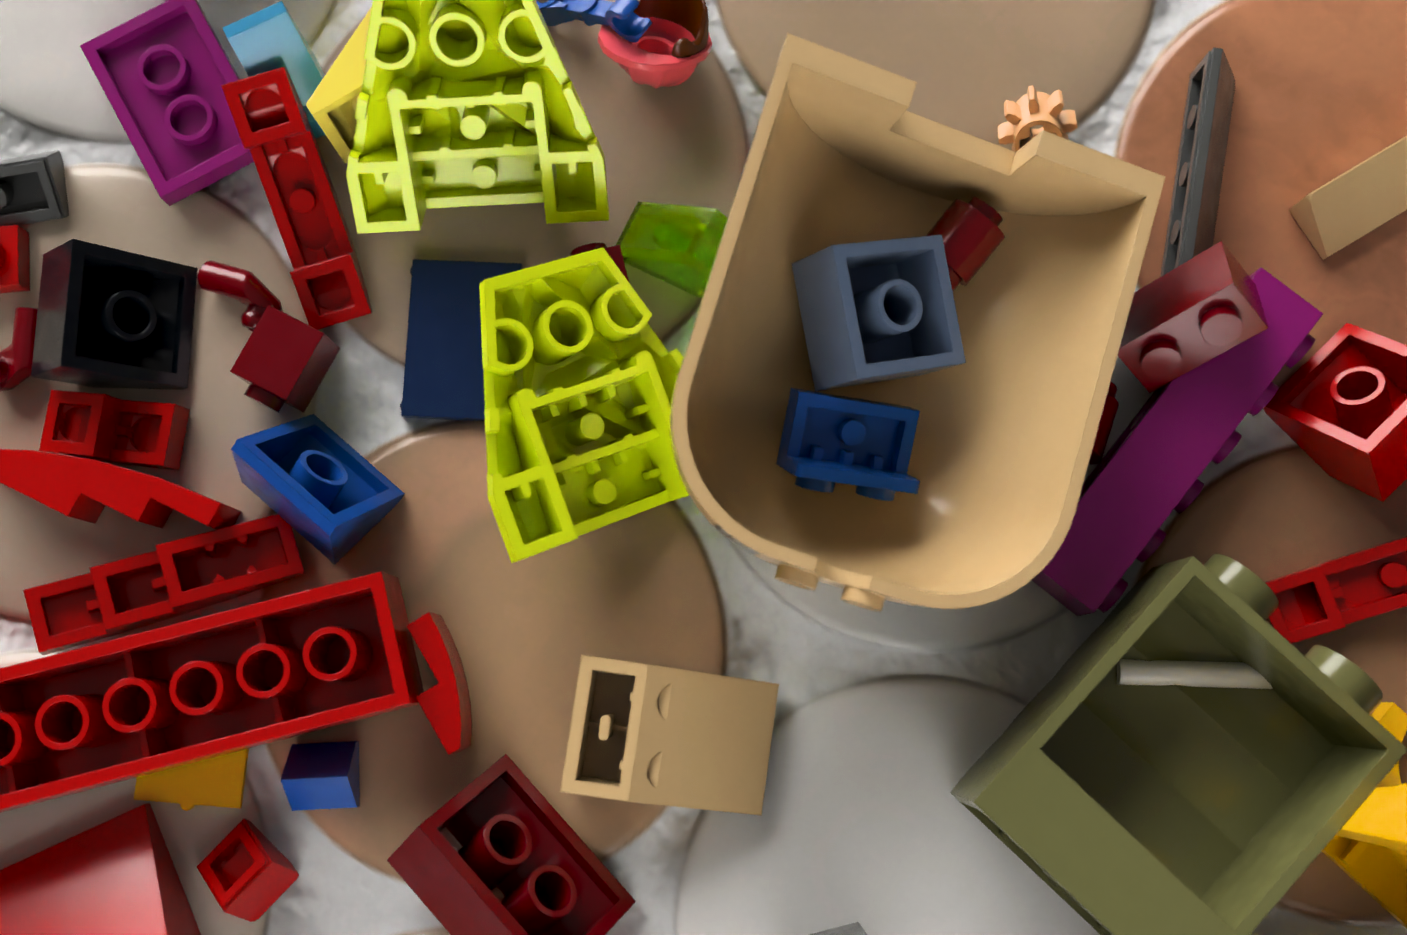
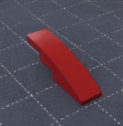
[0,449,242,529]
[23,514,304,655]

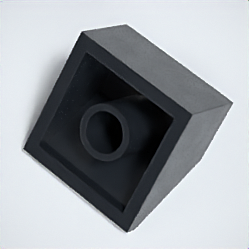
[31,239,198,390]

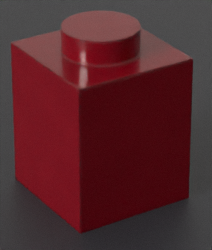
[230,305,340,413]

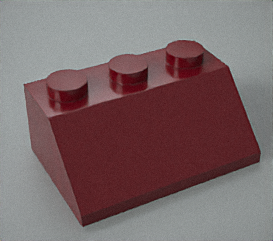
[387,754,636,935]

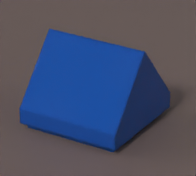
[280,741,360,811]

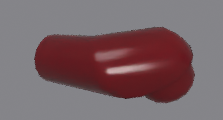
[198,260,283,332]
[0,307,38,391]

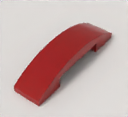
[221,67,373,330]
[1265,536,1407,644]

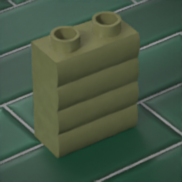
[950,554,1407,935]

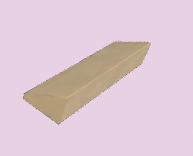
[1289,136,1407,260]

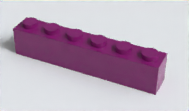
[1032,267,1323,616]

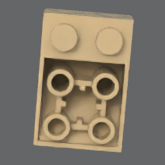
[560,655,779,816]

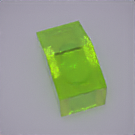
[616,201,728,298]

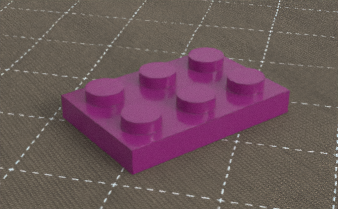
[80,0,254,206]

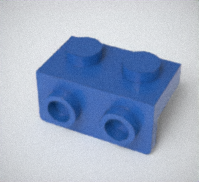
[776,388,920,501]

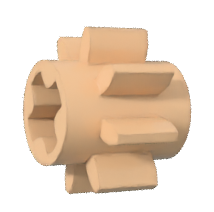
[998,85,1077,152]

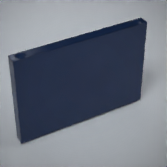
[400,259,523,421]

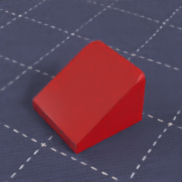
[197,818,299,922]

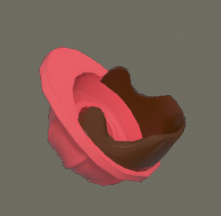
[598,0,712,89]

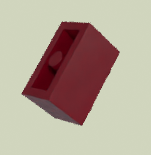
[1118,241,1268,393]

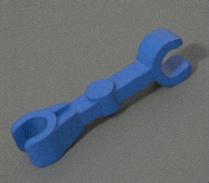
[536,0,652,42]

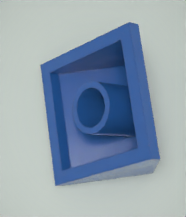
[231,414,405,565]

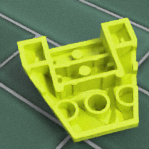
[346,0,609,234]
[479,247,690,563]

